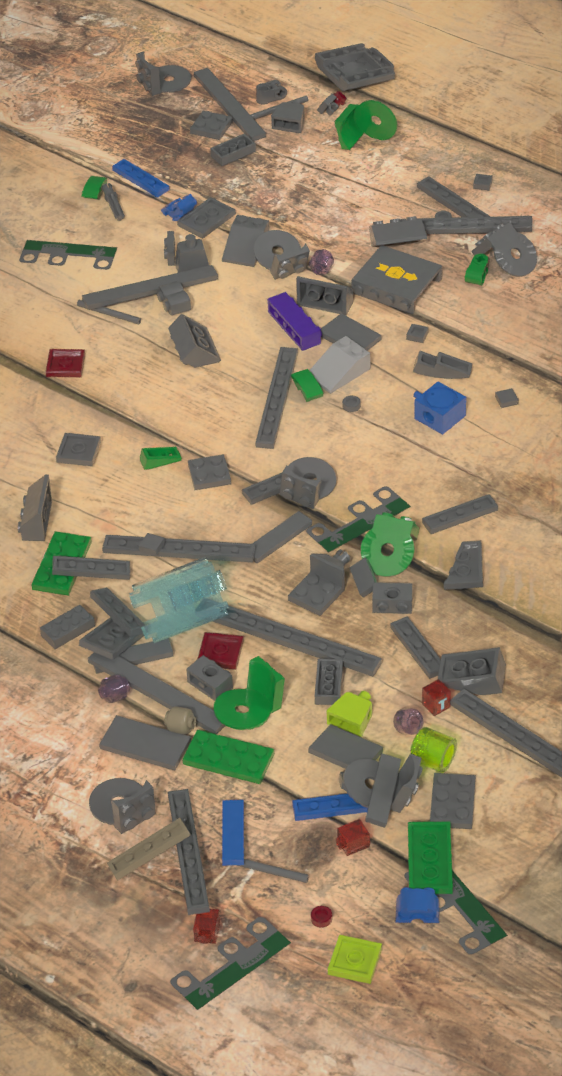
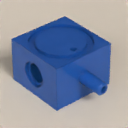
[413,381,466,435]

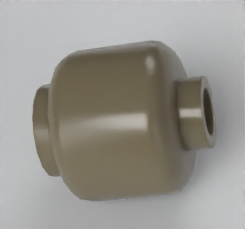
[164,706,196,735]

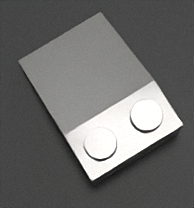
[309,336,370,394]

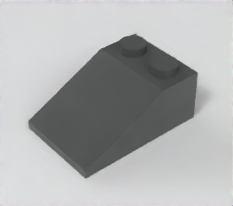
[222,215,270,267]
[437,647,506,695]

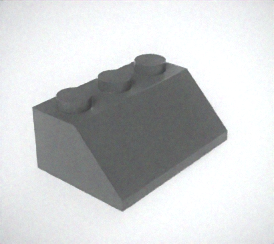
[369,216,427,246]
[296,276,353,316]
[168,313,221,368]
[18,474,52,541]

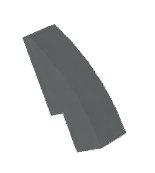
[413,351,472,379]

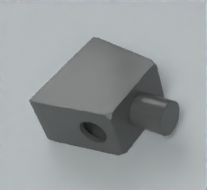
[271,100,305,134]
[175,234,209,273]

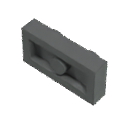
[164,231,175,266]

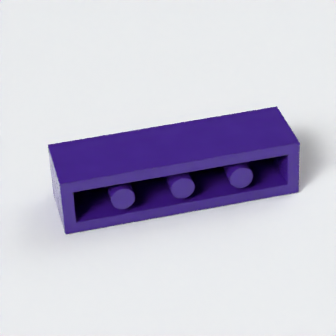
[267,292,322,351]

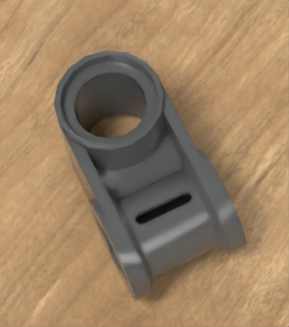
[256,80,287,105]

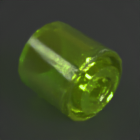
[410,727,457,773]

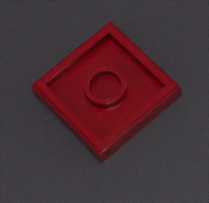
[45,349,85,378]
[197,632,244,670]

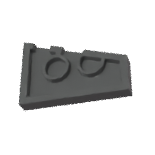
[444,540,483,590]

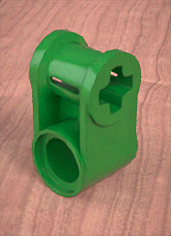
[464,254,488,286]

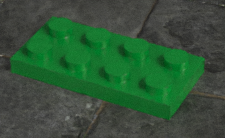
[31,531,92,596]
[182,729,275,784]
[408,822,453,894]

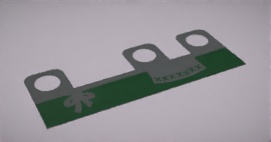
[19,240,118,270]
[306,486,411,553]
[404,870,508,954]
[170,917,291,1010]

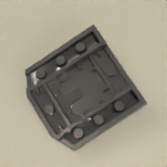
[315,43,395,91]

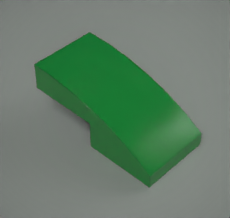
[81,176,107,199]
[291,369,324,402]

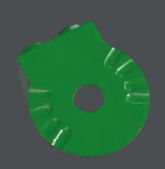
[334,100,397,150]
[361,512,420,577]
[213,656,285,730]

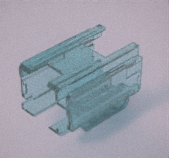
[129,557,229,643]

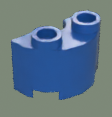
[161,194,197,221]
[395,887,439,923]

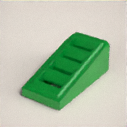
[140,447,182,470]

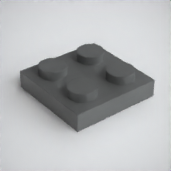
[190,111,233,140]
[56,433,101,467]
[187,454,231,490]

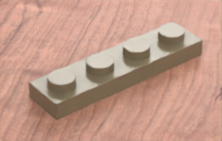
[107,818,191,881]

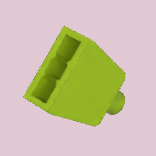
[326,691,372,737]

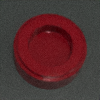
[311,905,333,928]

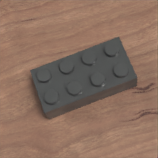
[210,134,256,166]
[40,605,95,649]
[315,659,343,705]

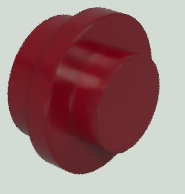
[333,91,347,106]

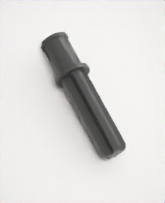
[102,183,125,221]

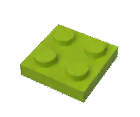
[328,934,382,984]

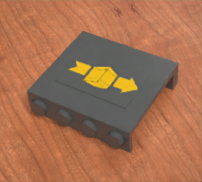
[351,245,442,314]

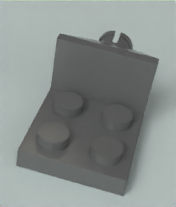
[288,549,350,616]

